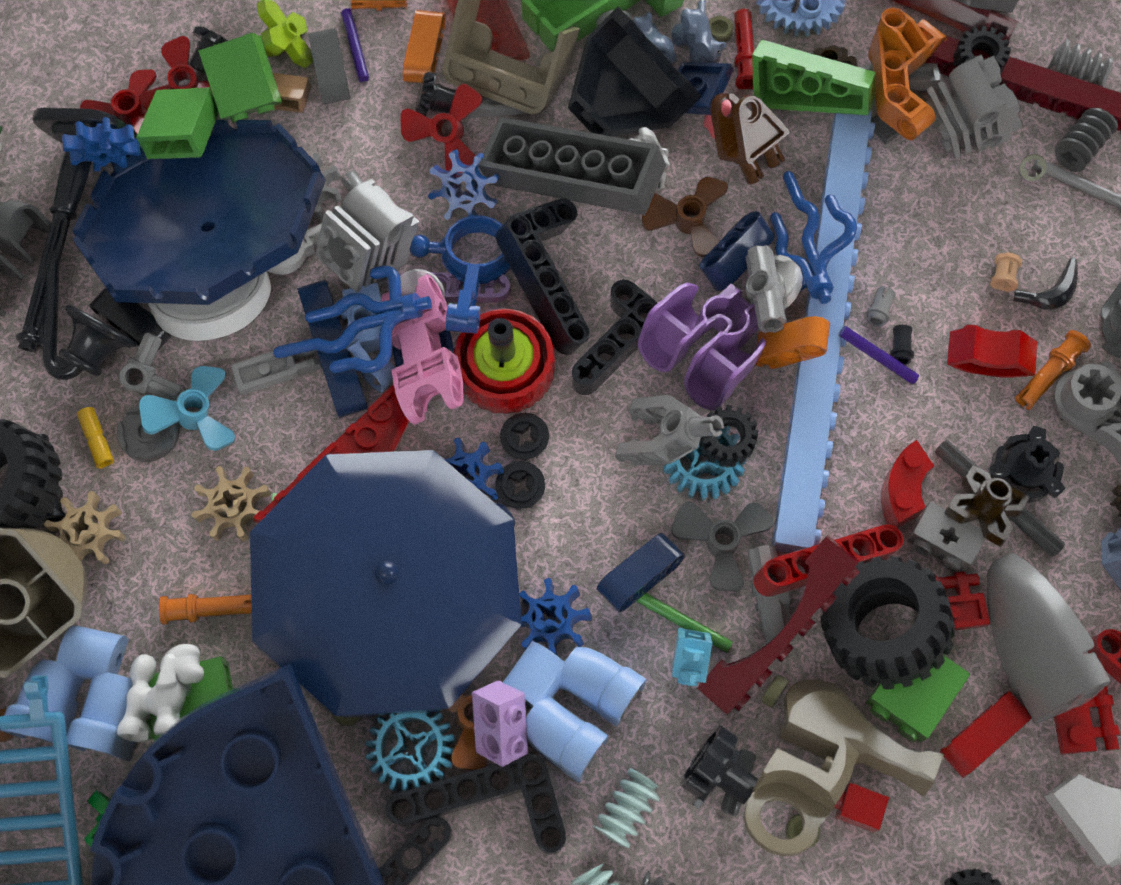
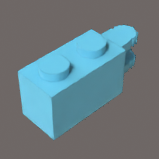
[672,628,712,686]

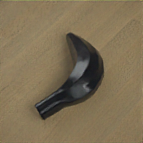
[1013,257,1078,311]

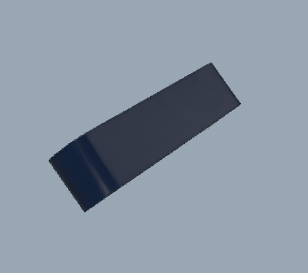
[297,279,368,418]

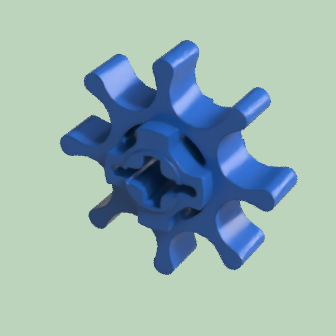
[62,117,141,172]
[428,149,500,220]
[436,437,504,500]
[519,578,592,656]

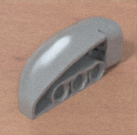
[987,553,1111,724]

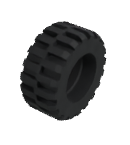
[0,419,62,529]
[820,556,955,689]

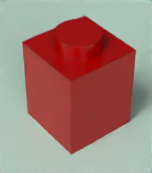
[834,783,889,833]

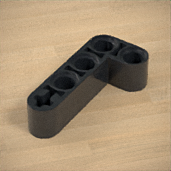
[572,279,657,395]

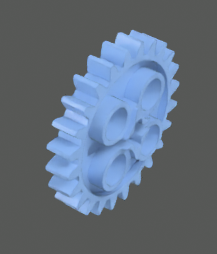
[756,0,846,37]

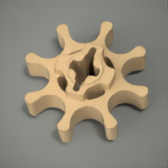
[192,466,271,541]
[43,491,126,564]

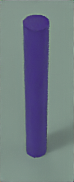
[341,8,369,82]
[838,326,919,384]

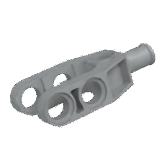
[615,395,724,466]

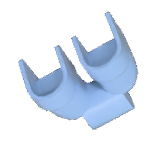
[0,625,136,761]
[503,641,647,783]

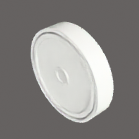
[148,271,271,341]

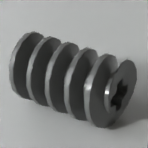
[1055,108,1118,172]

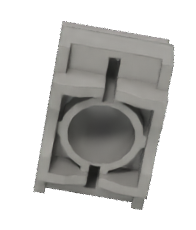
[925,55,1021,159]
[315,178,419,293]

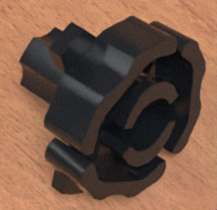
[988,426,1066,504]
[680,725,758,809]

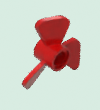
[140,36,213,111]
[80,69,157,134]
[400,84,482,173]

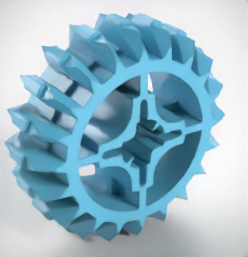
[663,426,747,501]
[366,712,456,792]

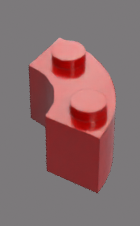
[947,324,1038,378]
[881,440,934,528]

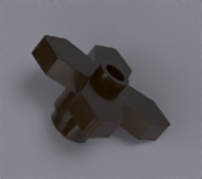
[944,465,1029,547]

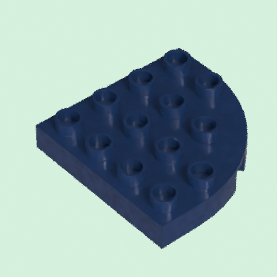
[90,664,385,885]

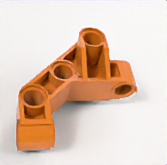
[868,8,947,140]

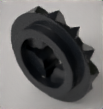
[500,413,549,461]
[496,461,545,510]

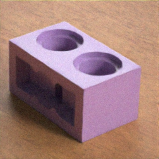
[472,680,528,767]

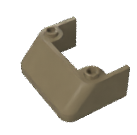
[442,0,580,114]

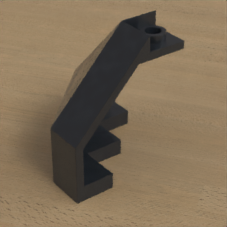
[568,7,702,137]

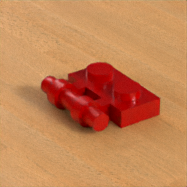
[935,571,990,630]
[1054,686,1120,755]

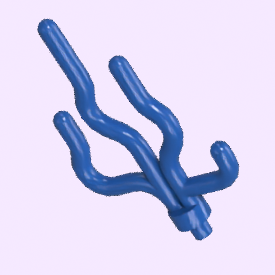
[770,171,857,304]
[273,265,432,373]

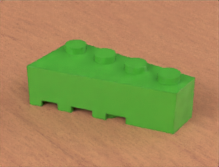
[752,39,876,115]

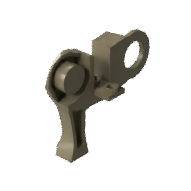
[743,679,944,857]

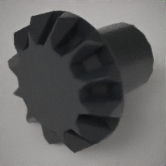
[189,26,229,75]
[415,71,456,116]

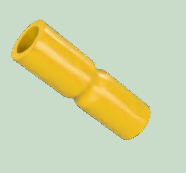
[76,407,114,469]

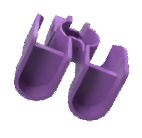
[638,283,766,411]

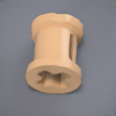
[990,252,1023,292]

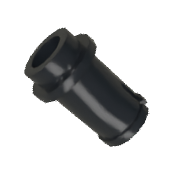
[889,324,914,365]

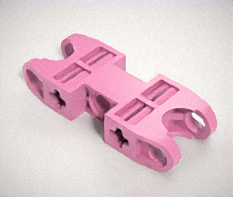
[381,274,464,425]

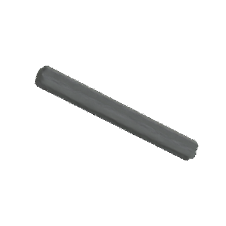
[935,440,1065,556]

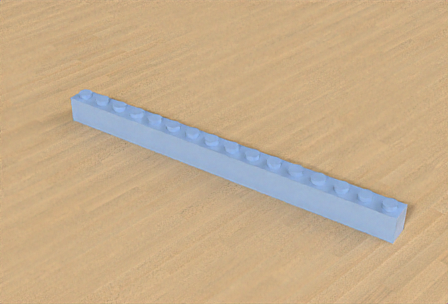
[772,110,875,553]

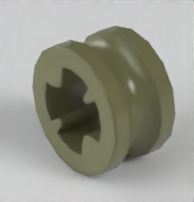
[1020,154,1047,181]

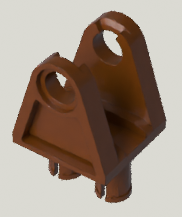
[710,93,790,184]

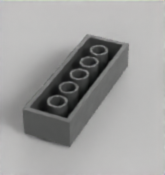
[479,117,666,215]

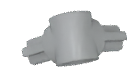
[119,333,181,401]

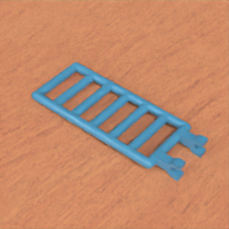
[0,675,83,885]

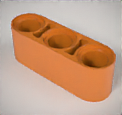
[403,9,446,83]
[755,316,830,369]

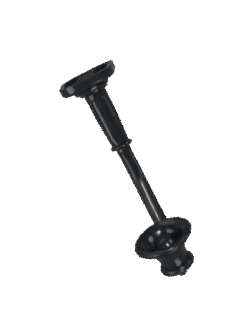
[16,108,138,380]

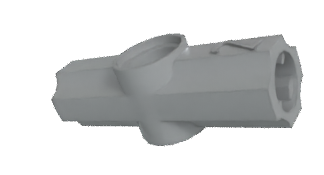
[745,245,787,333]
[748,545,794,645]

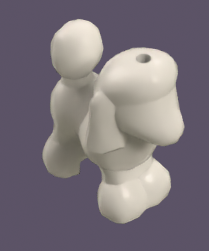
[117,644,204,742]

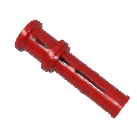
[734,9,754,90]

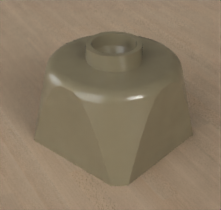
[0,528,88,678]

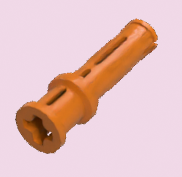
[1015,330,1091,410]
[159,594,252,625]

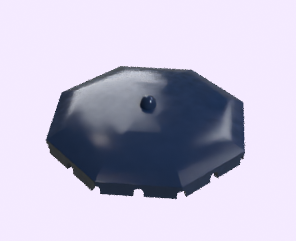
[72,120,326,305]
[250,450,522,718]

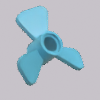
[139,366,235,451]

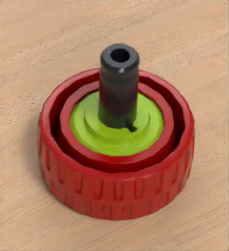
[453,309,555,414]

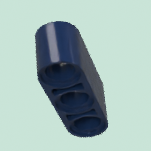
[699,211,775,291]
[596,533,685,613]

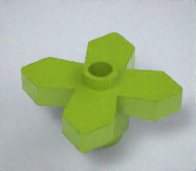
[256,0,313,68]

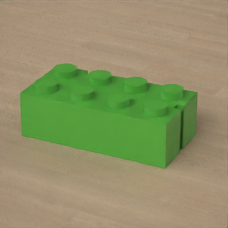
[521,0,641,51]

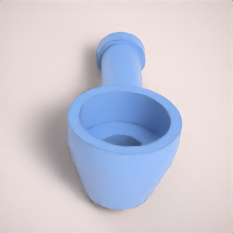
[346,339,395,393]

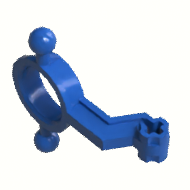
[410,215,510,334]

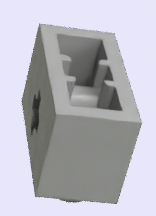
[907,501,985,572]

